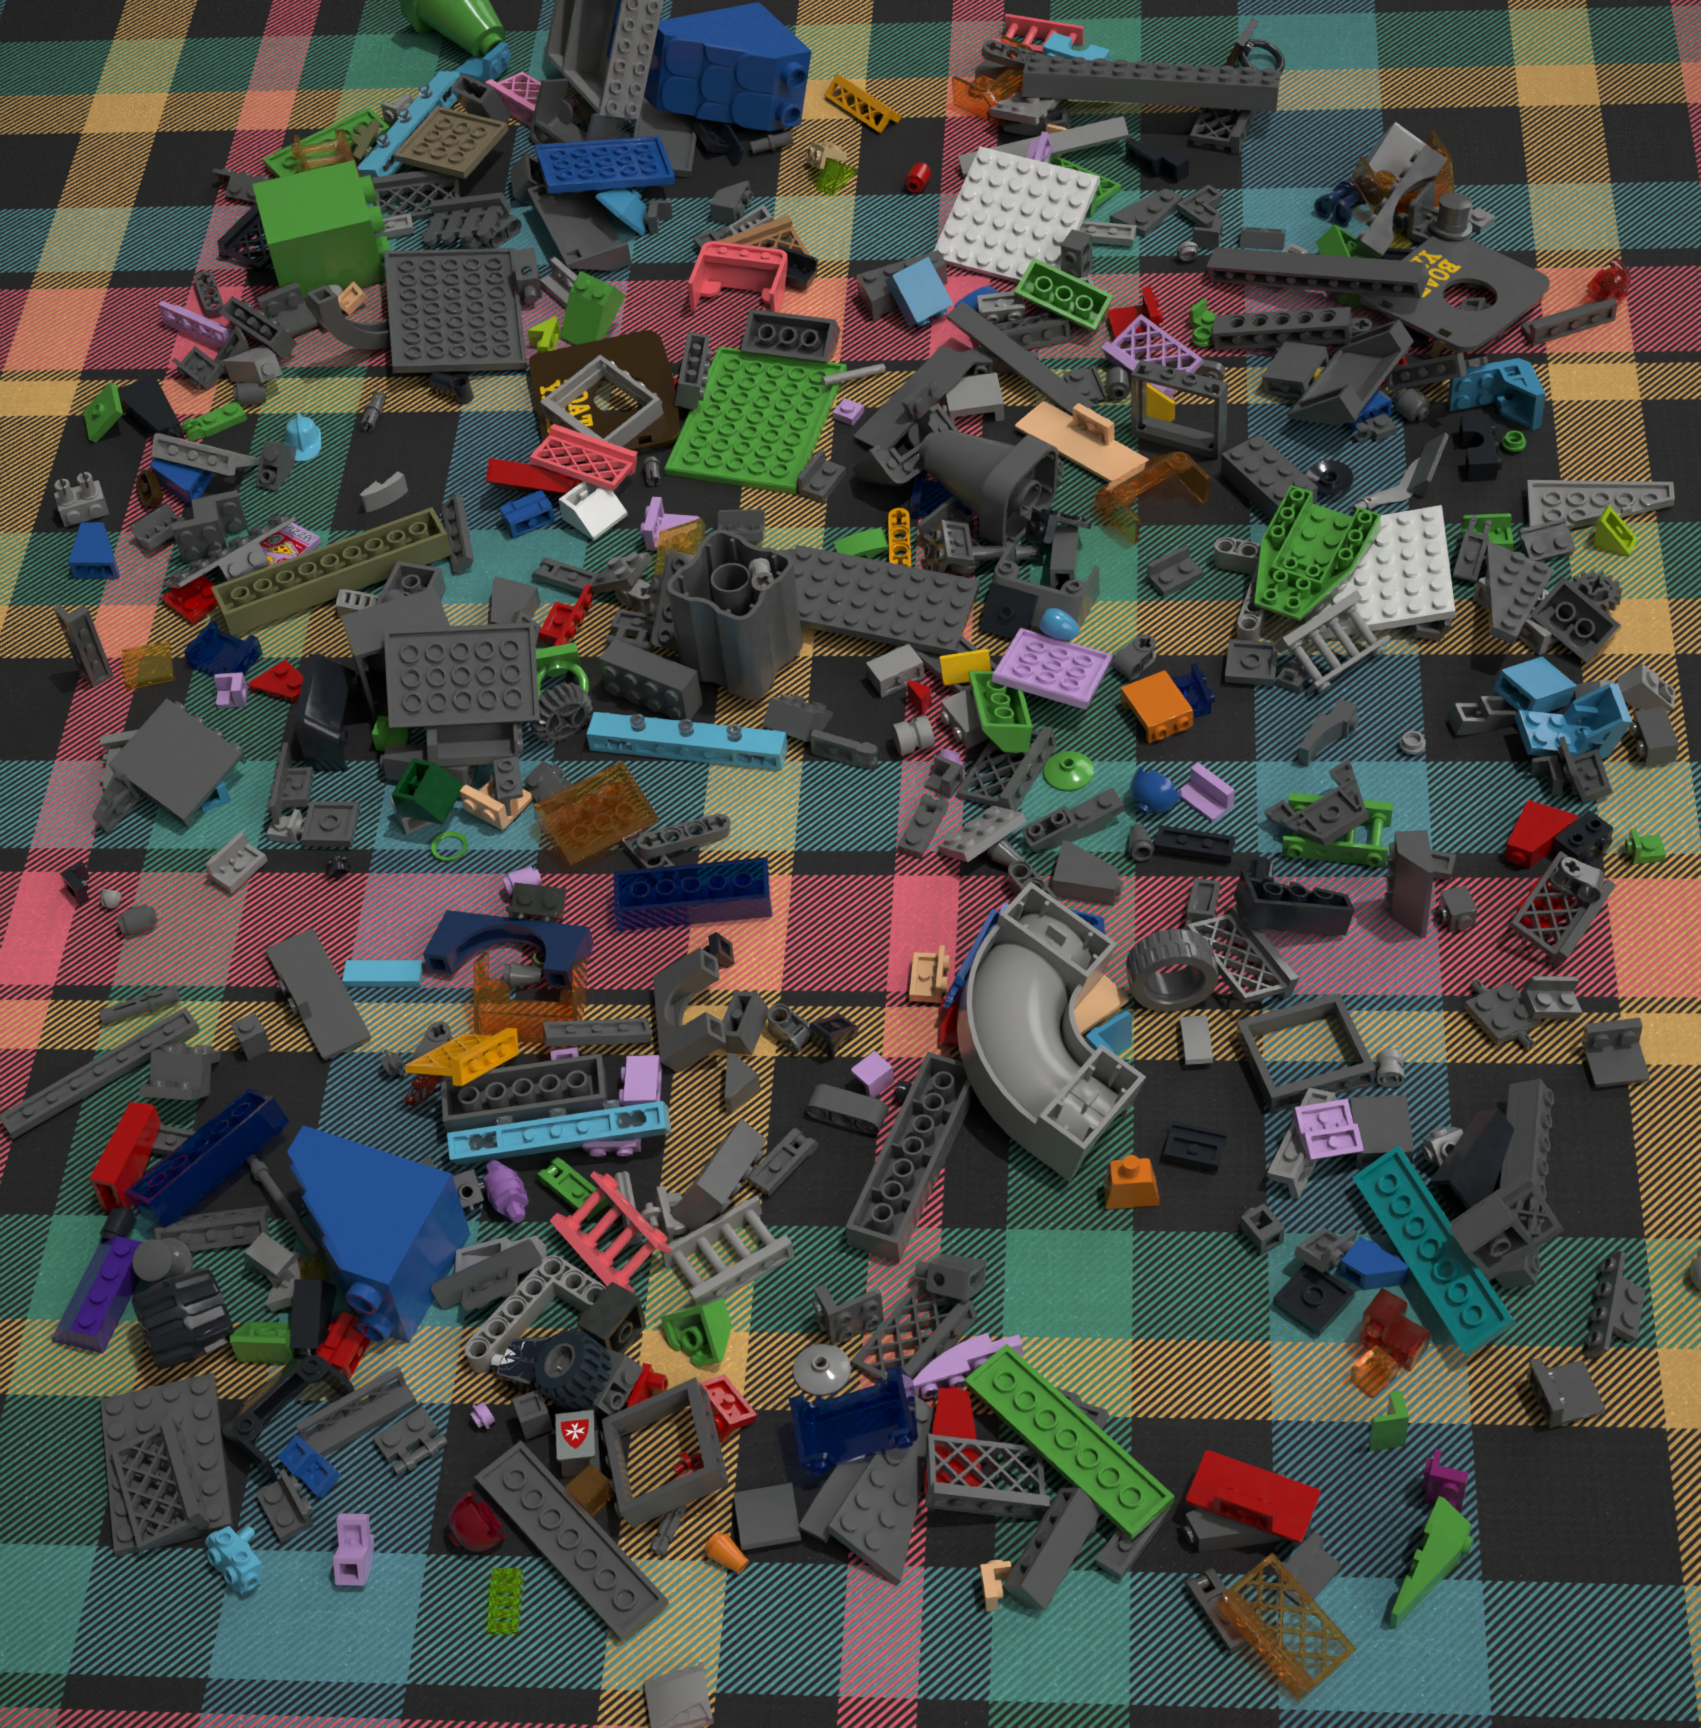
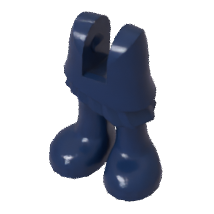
[1314,175,1371,226]

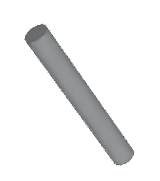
[821,363,886,386]

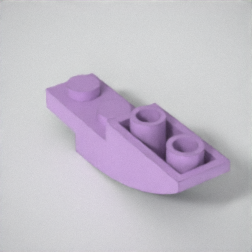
[913,1333,1023,1399]

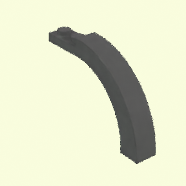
[307,285,391,350]

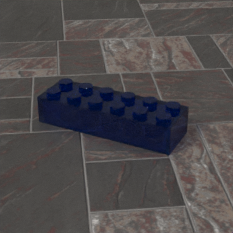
[613,857,773,931]
[124,1088,290,1228]

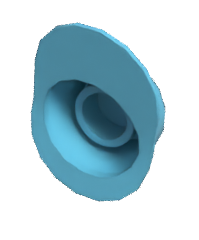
[285,413,321,462]

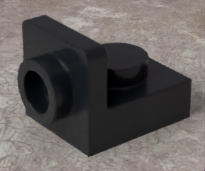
[60,861,90,906]

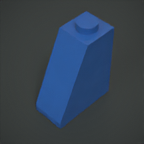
[150,457,214,506]
[68,523,120,579]

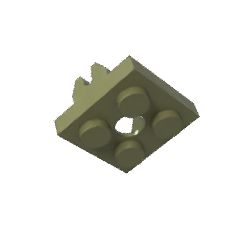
[350,118,382,159]

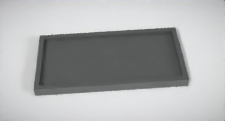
[633,96,700,178]

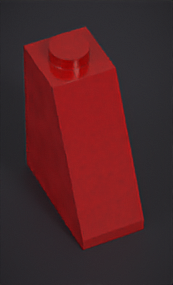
[1505,800,1578,868]

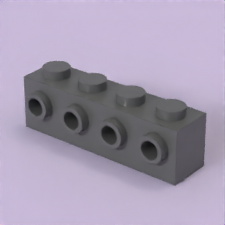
[219,296,298,360]
[675,332,712,409]
[1003,1487,1101,1609]

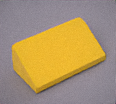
[1147,383,1175,422]
[940,649,991,686]

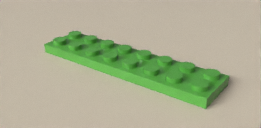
[964,1344,1175,1540]

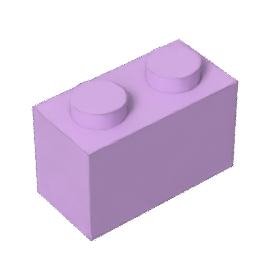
[619,1055,662,1106]

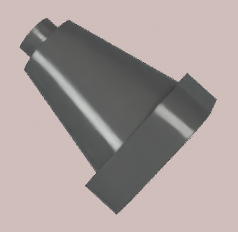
[919,429,1058,546]

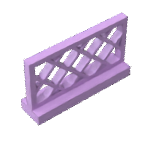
[1101,314,1204,400]

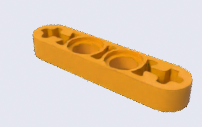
[888,508,911,567]

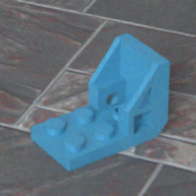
[1447,358,1545,430]
[1514,683,1632,759]

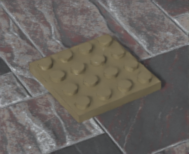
[393,106,509,179]

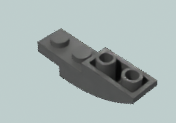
[961,347,1039,378]
[1020,787,1126,850]

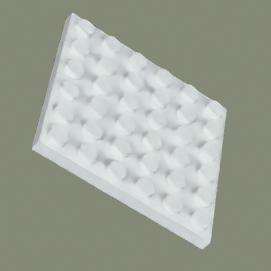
[934,146,1100,283]
[1305,505,1456,641]

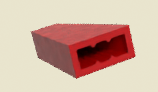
[486,458,583,496]
[89,1102,161,1213]
[924,1387,982,1496]

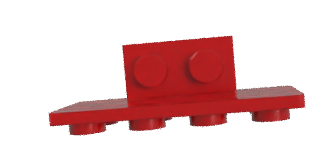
[1186,1450,1321,1544]

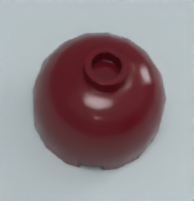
[448,1491,506,1553]

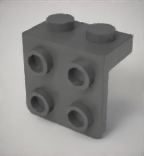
[1407,181,1439,244]
[1557,736,1613,804]
[812,1284,884,1345]

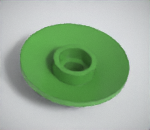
[1044,751,1094,791]

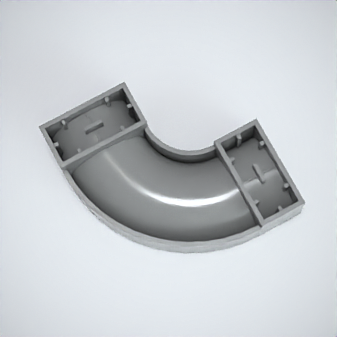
[957,882,1146,1182]

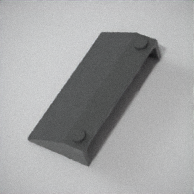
[527,183,632,271]

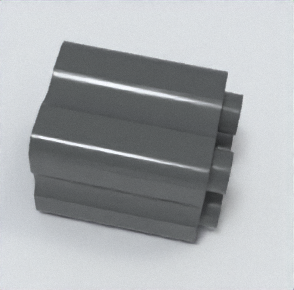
[667,530,803,700]

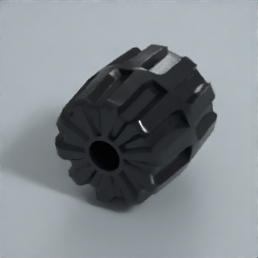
[132,1268,234,1369]

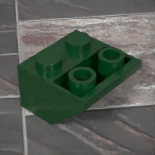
[392,758,463,825]

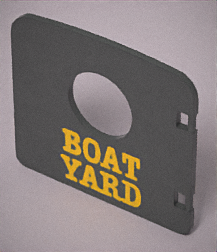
[1359,234,1550,352]

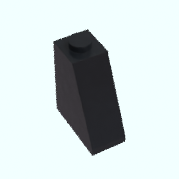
[289,1279,337,1356]

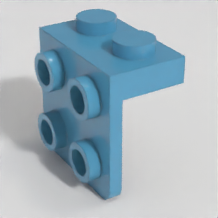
[456,42,511,83]
[1085,1011,1132,1055]

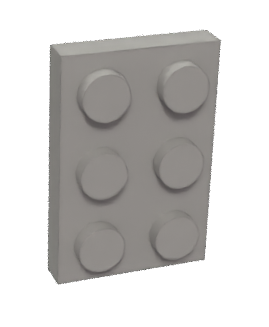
[938,806,1027,862]

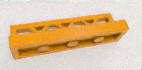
[824,74,902,133]

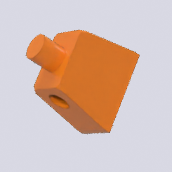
[1103,1155,1159,1209]

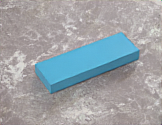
[342,960,424,987]

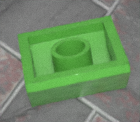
[230,1322,297,1364]

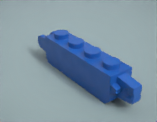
[942,902,1009,1015]

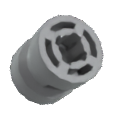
[1376,1049,1405,1087]

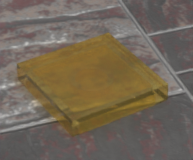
[122,641,174,690]

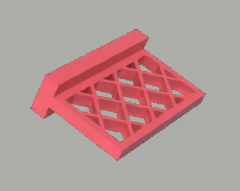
[529,424,638,491]

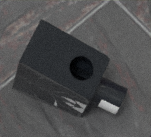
[491,1336,551,1398]

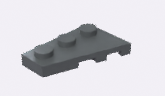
[1110,188,1183,238]

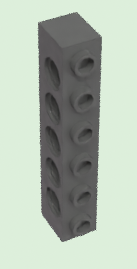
[1212,307,1353,351]

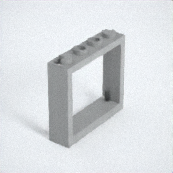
[540,355,664,447]

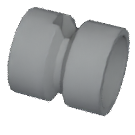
[892,715,935,755]

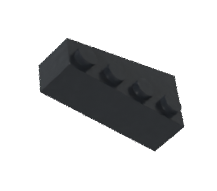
[1234,871,1355,936]

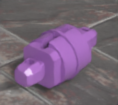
[483,1159,529,1223]

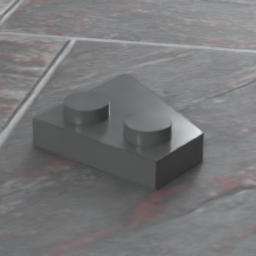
[92,768,141,834]

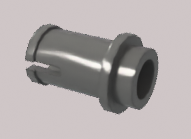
[642,456,661,487]

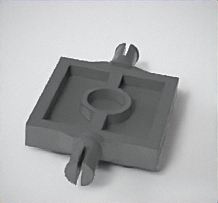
[1464,979,1542,1050]

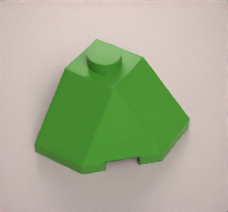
[661,1298,732,1367]

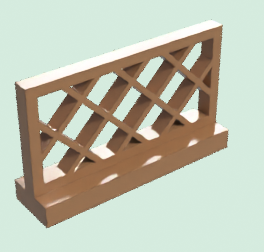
[718,215,810,289]

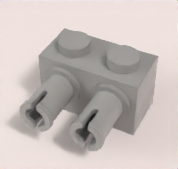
[54,472,109,527]

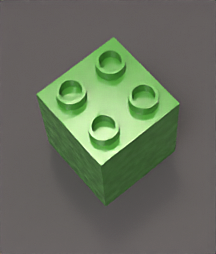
[252,160,390,301]

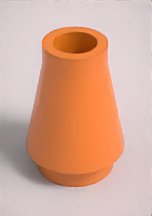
[704,1531,749,1575]

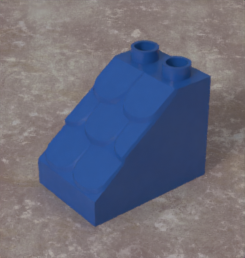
[644,2,812,132]
[287,1125,471,1343]

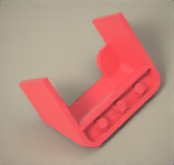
[688,241,788,312]

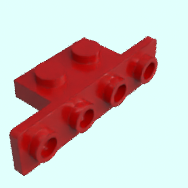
[538,584,594,646]

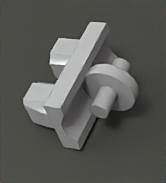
[640,1186,688,1243]

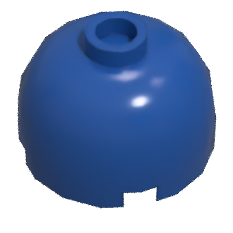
[1130,766,1182,815]

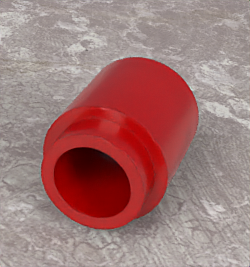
[904,163,931,193]

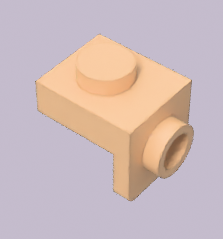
[338,281,368,315]

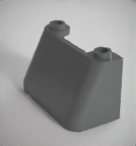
[852,403,959,486]

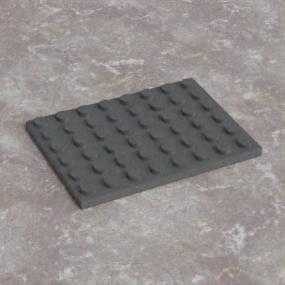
[384,248,527,373]

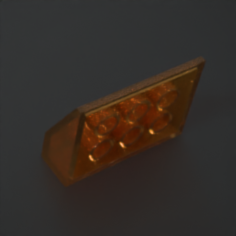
[534,761,660,866]

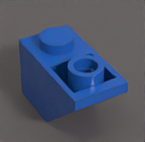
[1340,1237,1409,1290]

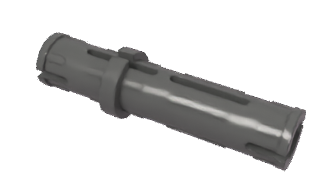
[972,544,1040,563]
[99,985,181,1026]

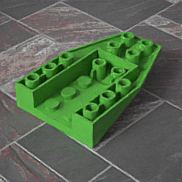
[1254,485,1381,621]

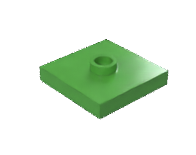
[83,382,123,443]

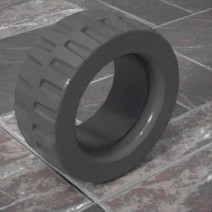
[1126,929,1218,1011]

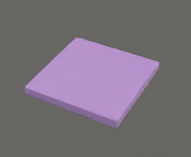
[991,628,1113,710]

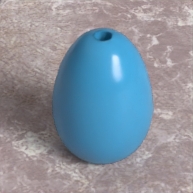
[1039,608,1079,641]

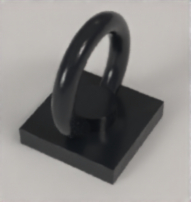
[1224,18,1285,75]

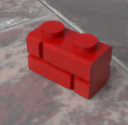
[315,1311,371,1380]

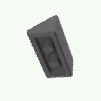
[1407,433,1449,497]

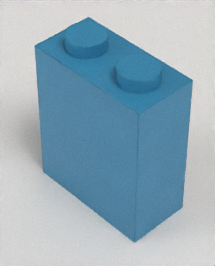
[885,257,953,328]
[1493,657,1577,713]

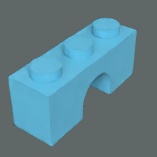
[1042,32,1110,61]

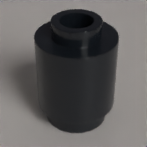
[100,1207,137,1243]

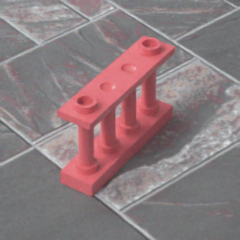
[991,14,1084,59]
[550,1171,672,1294]

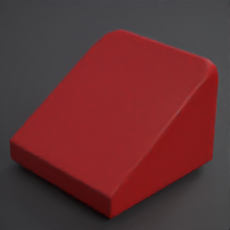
[907,680,932,715]

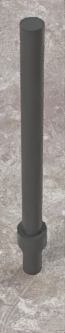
[244,1151,323,1258]

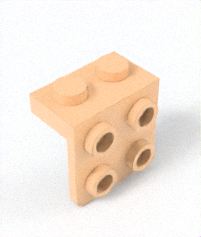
[460,779,532,830]

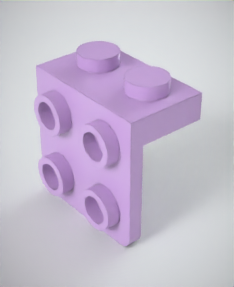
[640,497,700,553]

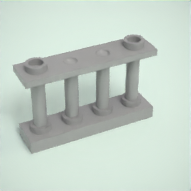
[1274,590,1391,694]
[661,1196,794,1306]

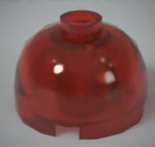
[1585,258,1631,302]

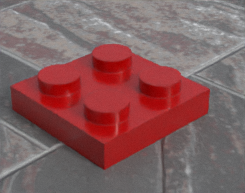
[161,575,218,625]

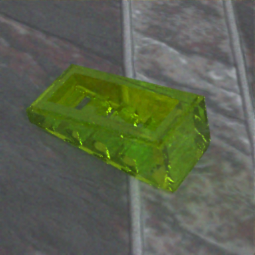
[487,1568,525,1634]

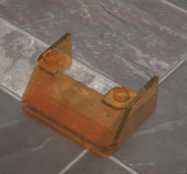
[952,35,1033,125]
[1351,130,1455,218]
[1095,452,1211,545]
[473,952,587,1043]

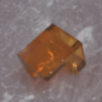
[1350,1345,1398,1399]
[566,1464,616,1517]

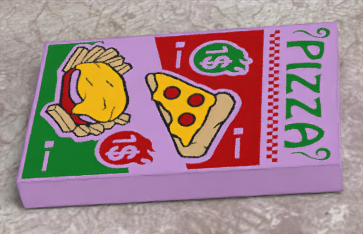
[258,523,322,570]

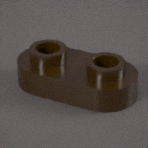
[136,469,163,509]

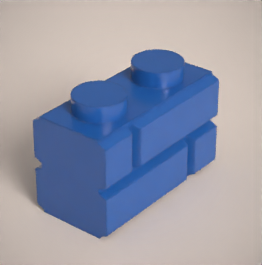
[499,490,555,538]

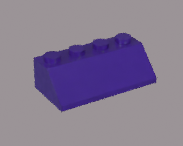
[51,1236,142,1353]

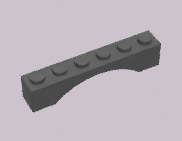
[1354,144,1447,259]

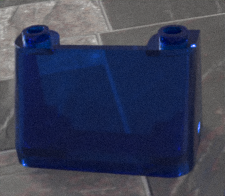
[789,1365,918,1474]

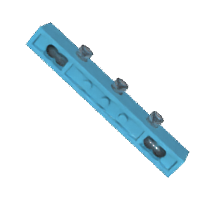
[356,71,460,183]
[587,712,788,771]
[447,1100,671,1165]

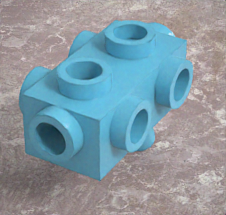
[205,1526,262,1594]

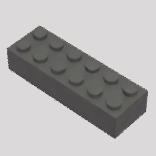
[441,1053,609,1133]

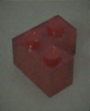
[1360,1288,1431,1372]

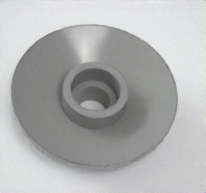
[793,1344,851,1396]

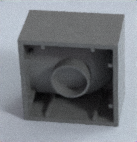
[341,587,450,721]

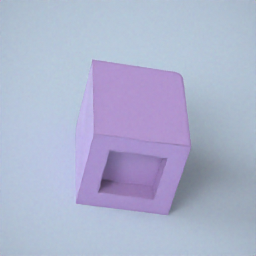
[214,673,248,708]
[851,1051,894,1098]

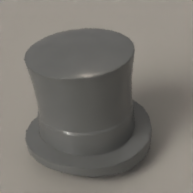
[1430,193,1472,240]
[132,1238,193,1286]

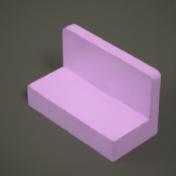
[1177,762,1235,822]

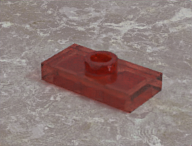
[403,1074,442,1106]

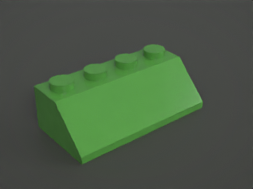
[1316,224,1365,308]
[1014,257,1114,332]
[968,670,1033,753]

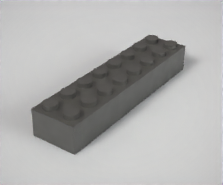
[845,1052,976,1261]

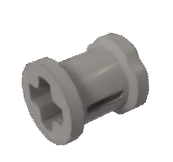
[748,558,774,591]

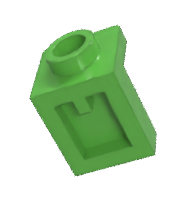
[1189,299,1216,332]
[1625,828,1666,864]

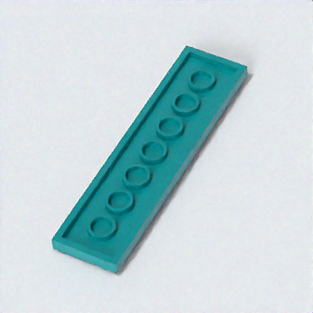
[1352,1145,1516,1357]

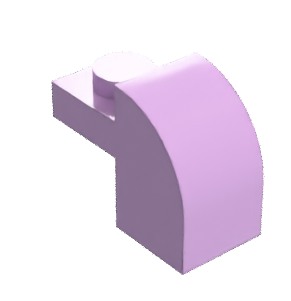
[333,1513,374,1586]

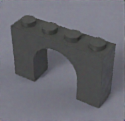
[653,948,726,1073]

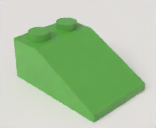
[560,271,626,345]

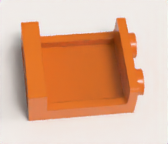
[1121,670,1193,743]

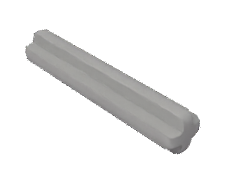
[614,1171,642,1245]

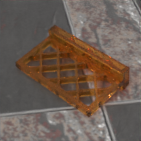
[1215,1553,1357,1701]

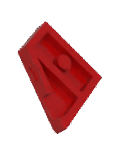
[247,659,304,704]

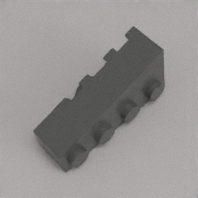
[856,250,948,322]
[670,1119,767,1232]

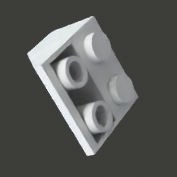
[559,481,628,540]

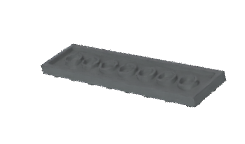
[475,1441,669,1643]

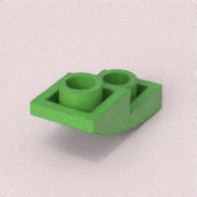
[834,528,889,559]

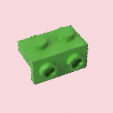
[1461,513,1514,551]

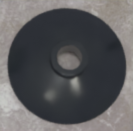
[1306,460,1354,495]

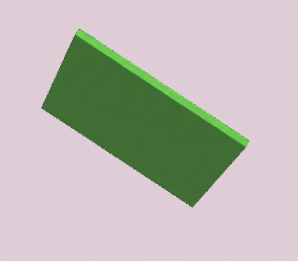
[664,346,847,495]

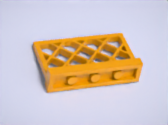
[405,1028,519,1086]

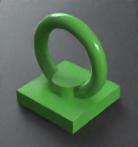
[536,642,589,699]

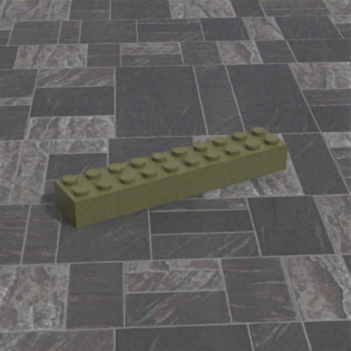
[211,507,452,636]

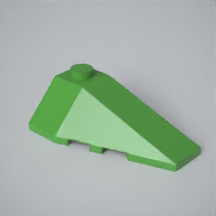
[1390,1496,1474,1629]

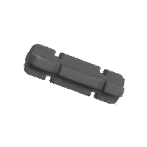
[650,1504,687,1556]

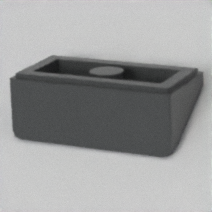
[1240,227,1286,250]

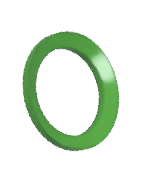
[431,831,468,861]

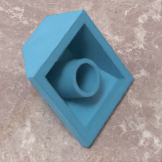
[595,188,646,236]

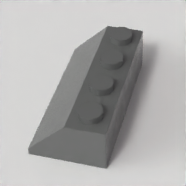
[741,309,840,363]
[1384,830,1434,938]

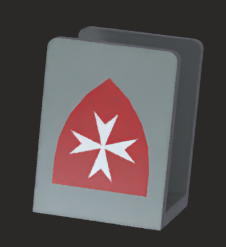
[555,1410,600,1478]

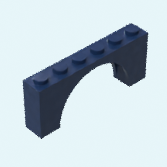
[423,910,594,990]

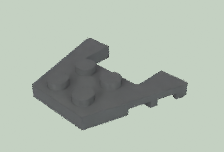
[1264,759,1369,846]

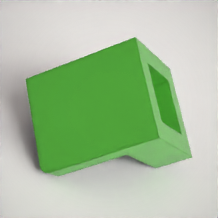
[372,716,411,751]

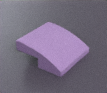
[1292,1099,1364,1161]

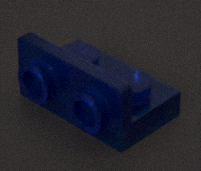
[1171,663,1215,718]

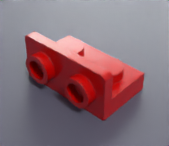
[700,1374,757,1443]

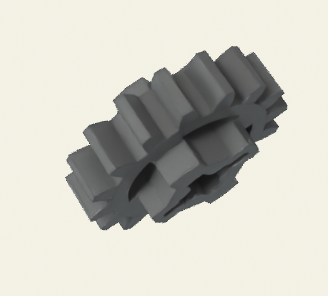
[1570,570,1622,614]

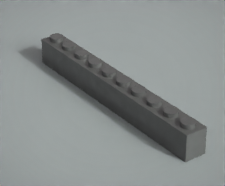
[1206,247,1429,299]

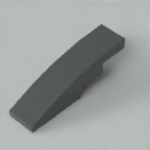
[799,1434,881,1543]

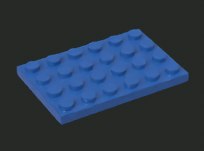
[535,136,675,194]

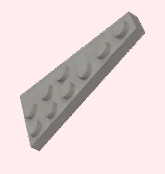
[1527,480,1675,529]

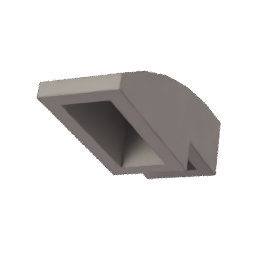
[455,1236,546,1275]

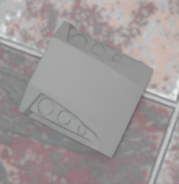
[644,1661,714,1728]

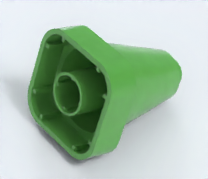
[400,0,505,57]

